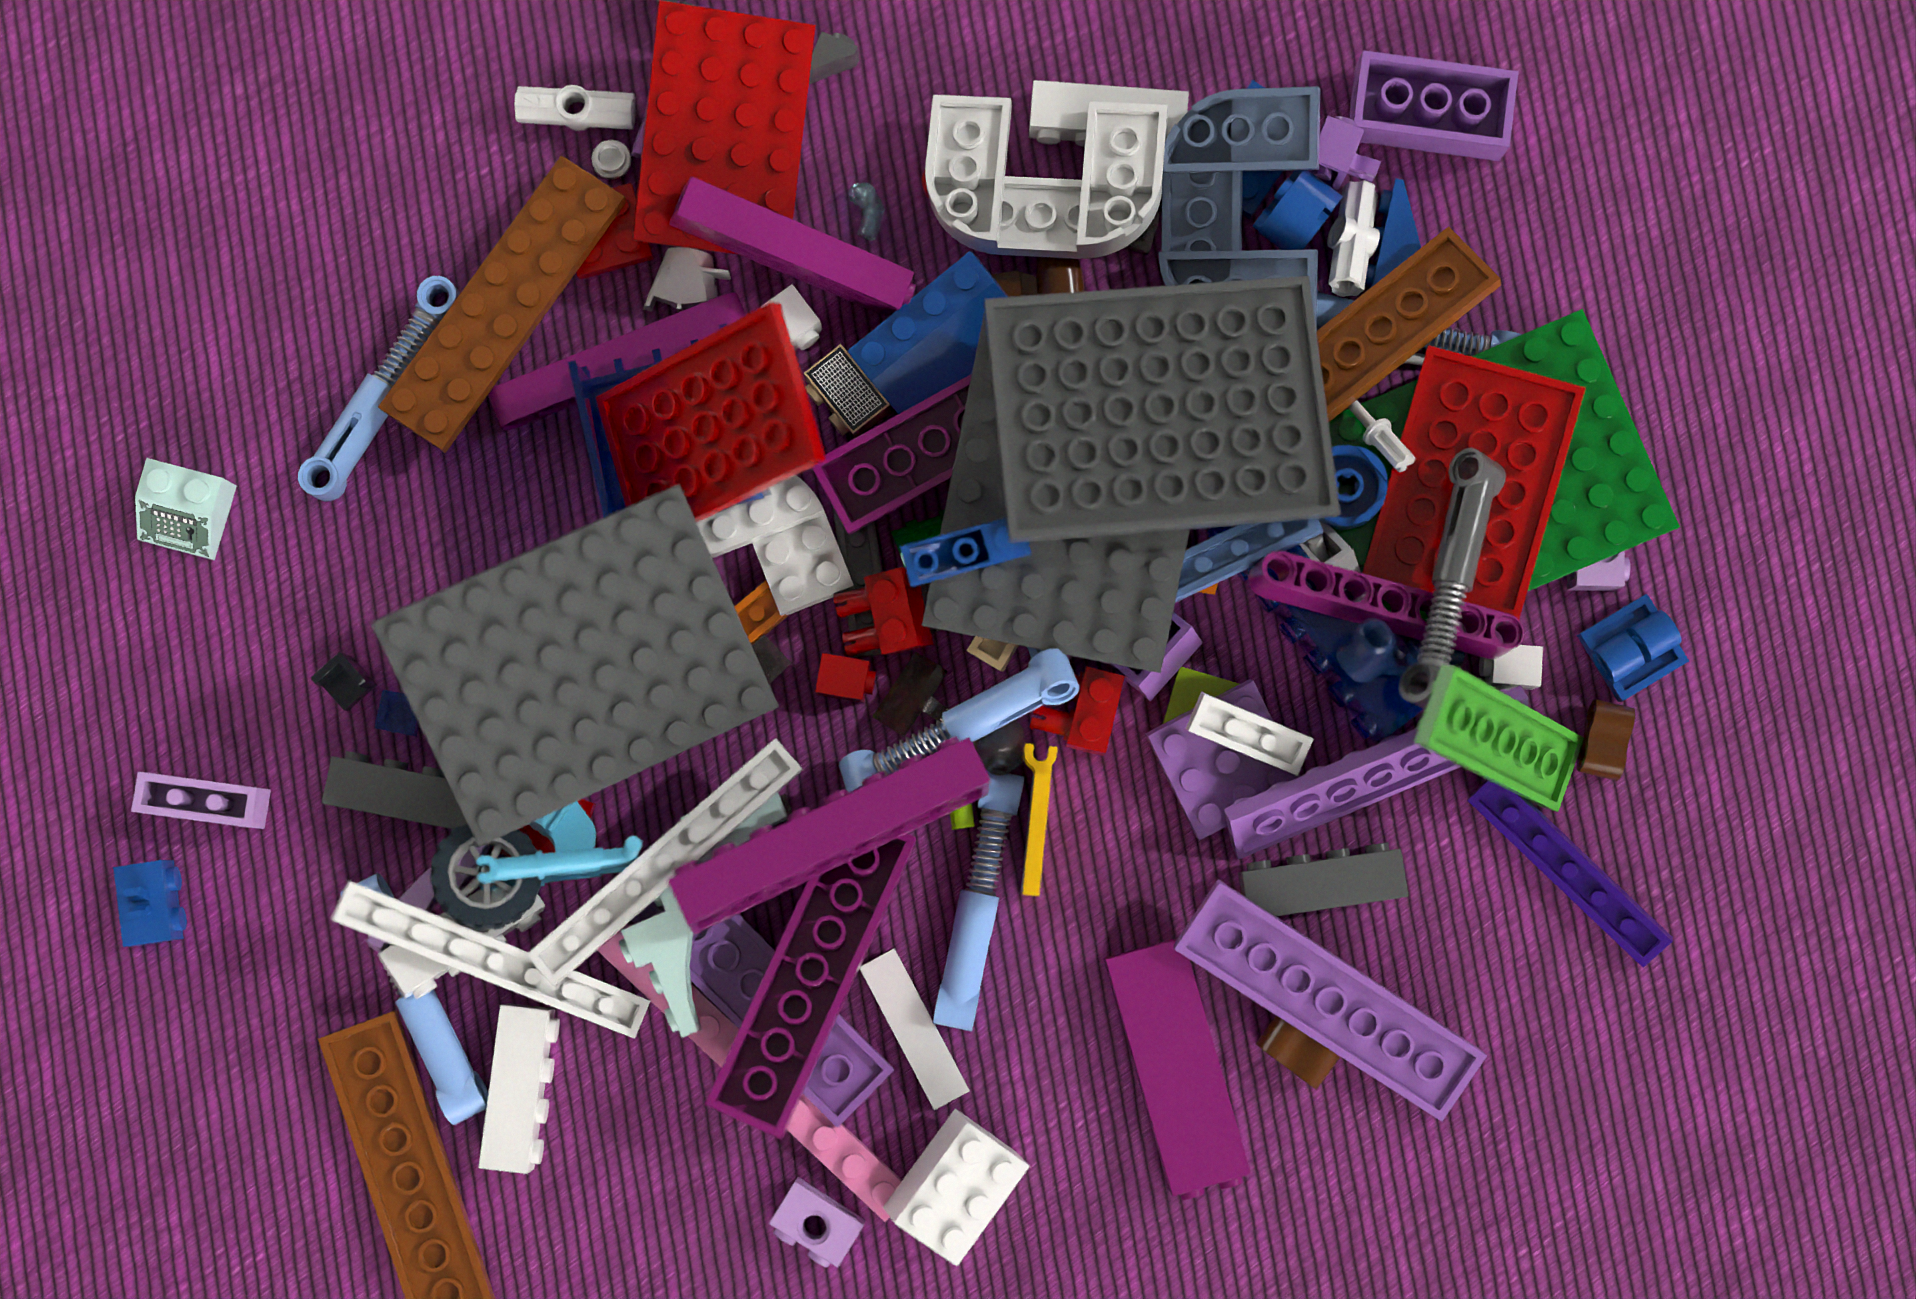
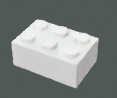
[883,1108,1030,1266]

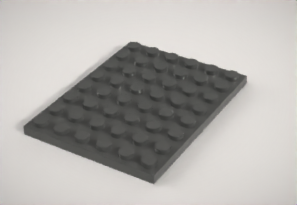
[983,276,1340,543]
[922,315,1190,673]
[371,484,779,847]

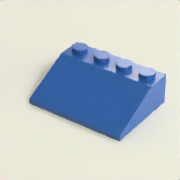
[848,251,1008,414]

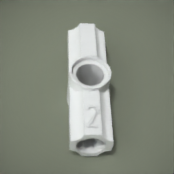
[514,85,636,131]
[1327,180,1380,297]

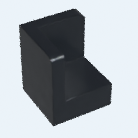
[310,652,377,711]

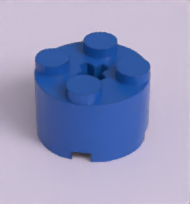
[1252,170,1343,250]
[1318,445,1388,530]

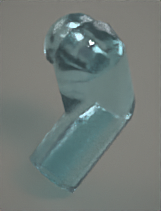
[848,182,885,241]

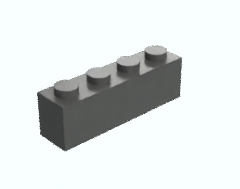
[322,751,468,829]
[1238,842,1409,916]

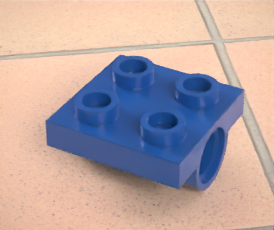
[1576,594,1689,703]

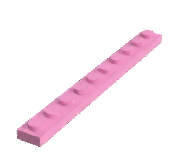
[597,922,902,1222]

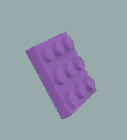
[1145,679,1300,840]

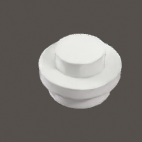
[592,140,631,179]

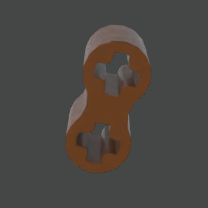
[1576,699,1635,781]
[1255,1015,1340,1090]

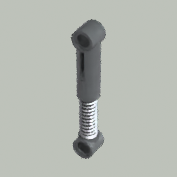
[1399,448,1506,710]

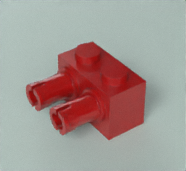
[834,567,934,657]
[1029,666,1125,756]

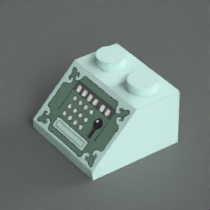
[135,458,237,560]

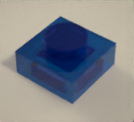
[374,690,419,737]

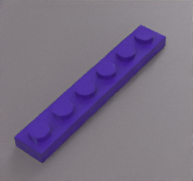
[1467,780,1673,968]

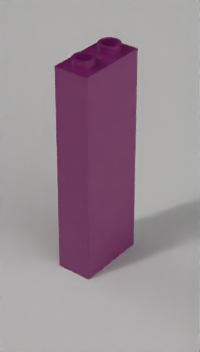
[669,177,916,316]
[1103,937,1251,1200]

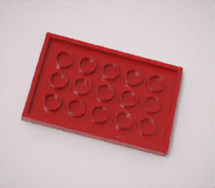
[632,0,816,255]
[596,302,826,523]
[1362,345,1586,620]

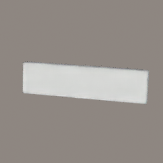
[860,948,970,1110]

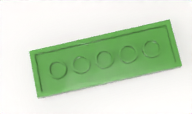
[1414,664,1584,812]

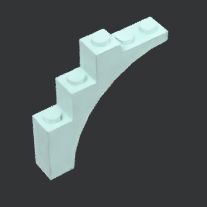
[619,792,788,1037]

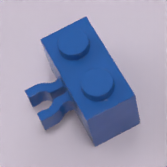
[113,860,187,947]

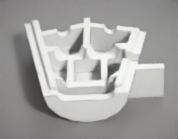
[643,247,730,312]

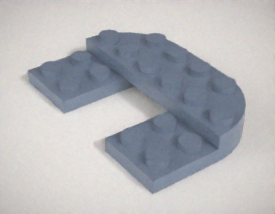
[1159,87,1320,330]

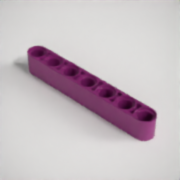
[488,293,746,431]
[1248,551,1524,659]

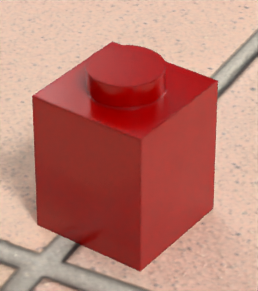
[815,653,876,703]

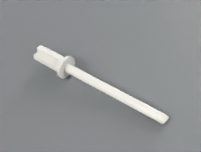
[1347,400,1415,472]

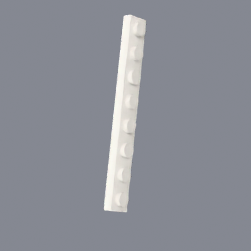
[527,738,803,986]
[331,880,650,1039]

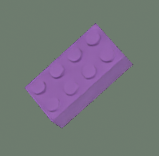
[1349,50,1519,161]

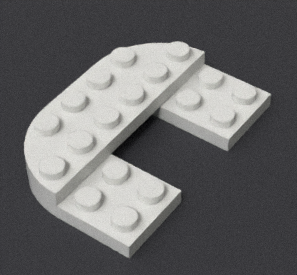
[925,95,1168,259]
[697,475,855,616]

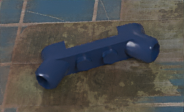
[1336,618,1465,683]

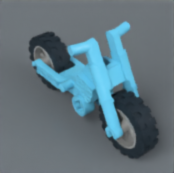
[430,801,642,930]

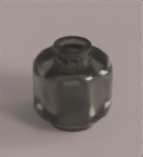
[973,720,1025,775]

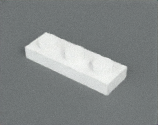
[1186,692,1313,776]

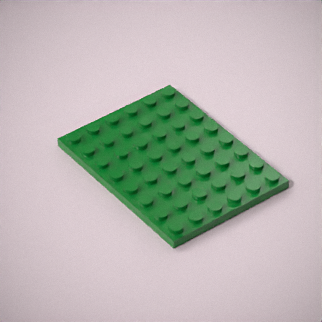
[1328,309,1680,634]

